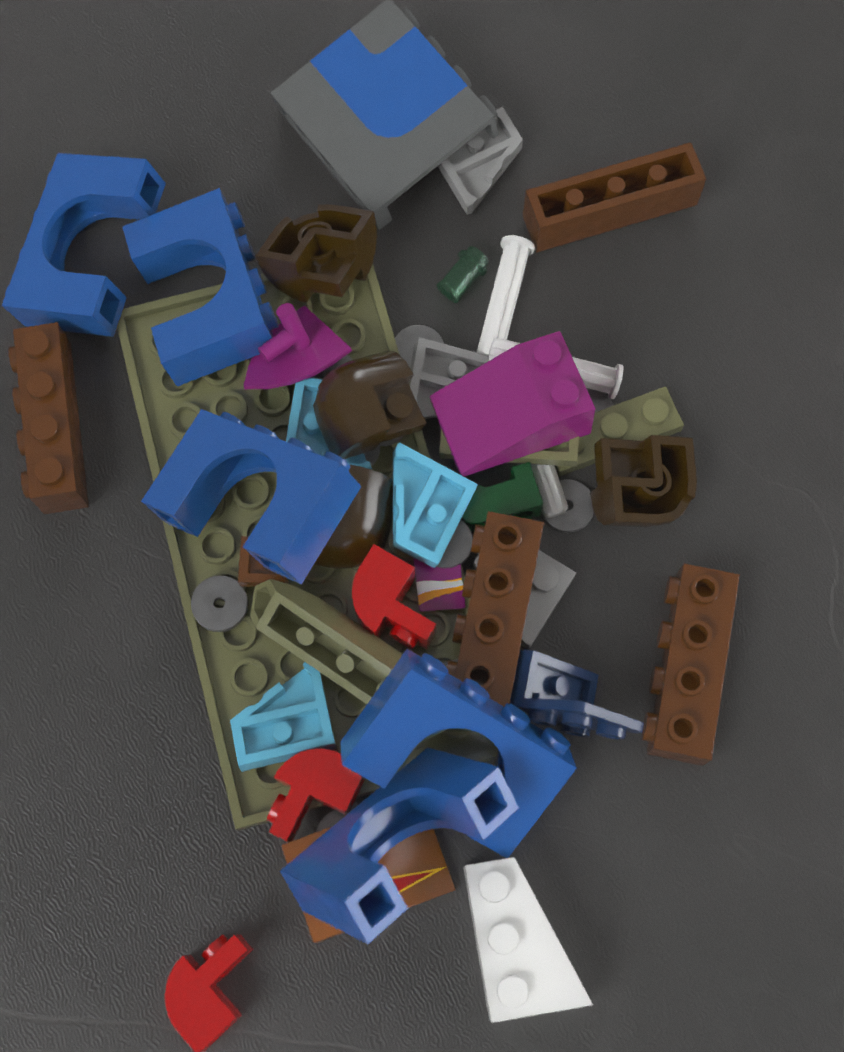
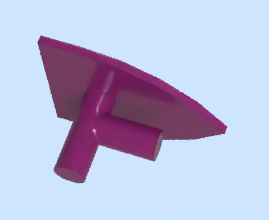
[243,303,352,389]

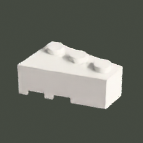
[464,857,593,1023]

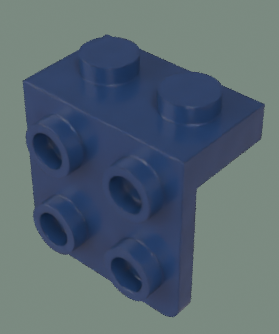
[510,650,644,740]

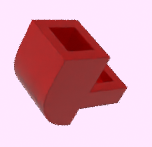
[352,544,437,650]
[267,749,366,843]
[165,934,254,1052]

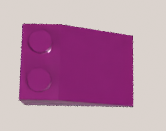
[430,331,596,477]

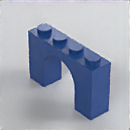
[2,153,166,337]
[122,188,279,387]
[141,409,361,584]
[340,649,577,858]
[280,747,519,944]

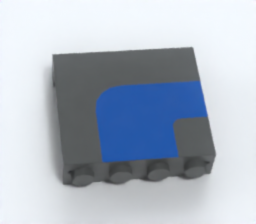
[270,0,498,230]

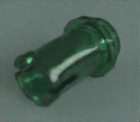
[436,246,489,303]

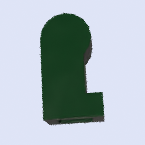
[461,462,543,533]

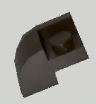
[255,204,377,303]
[313,350,426,459]
[590,435,697,527]
[314,464,393,569]

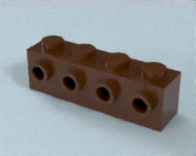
[523,142,706,253]
[8,322,89,514]
[447,511,544,707]
[641,563,740,766]

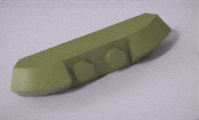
[250,579,446,739]

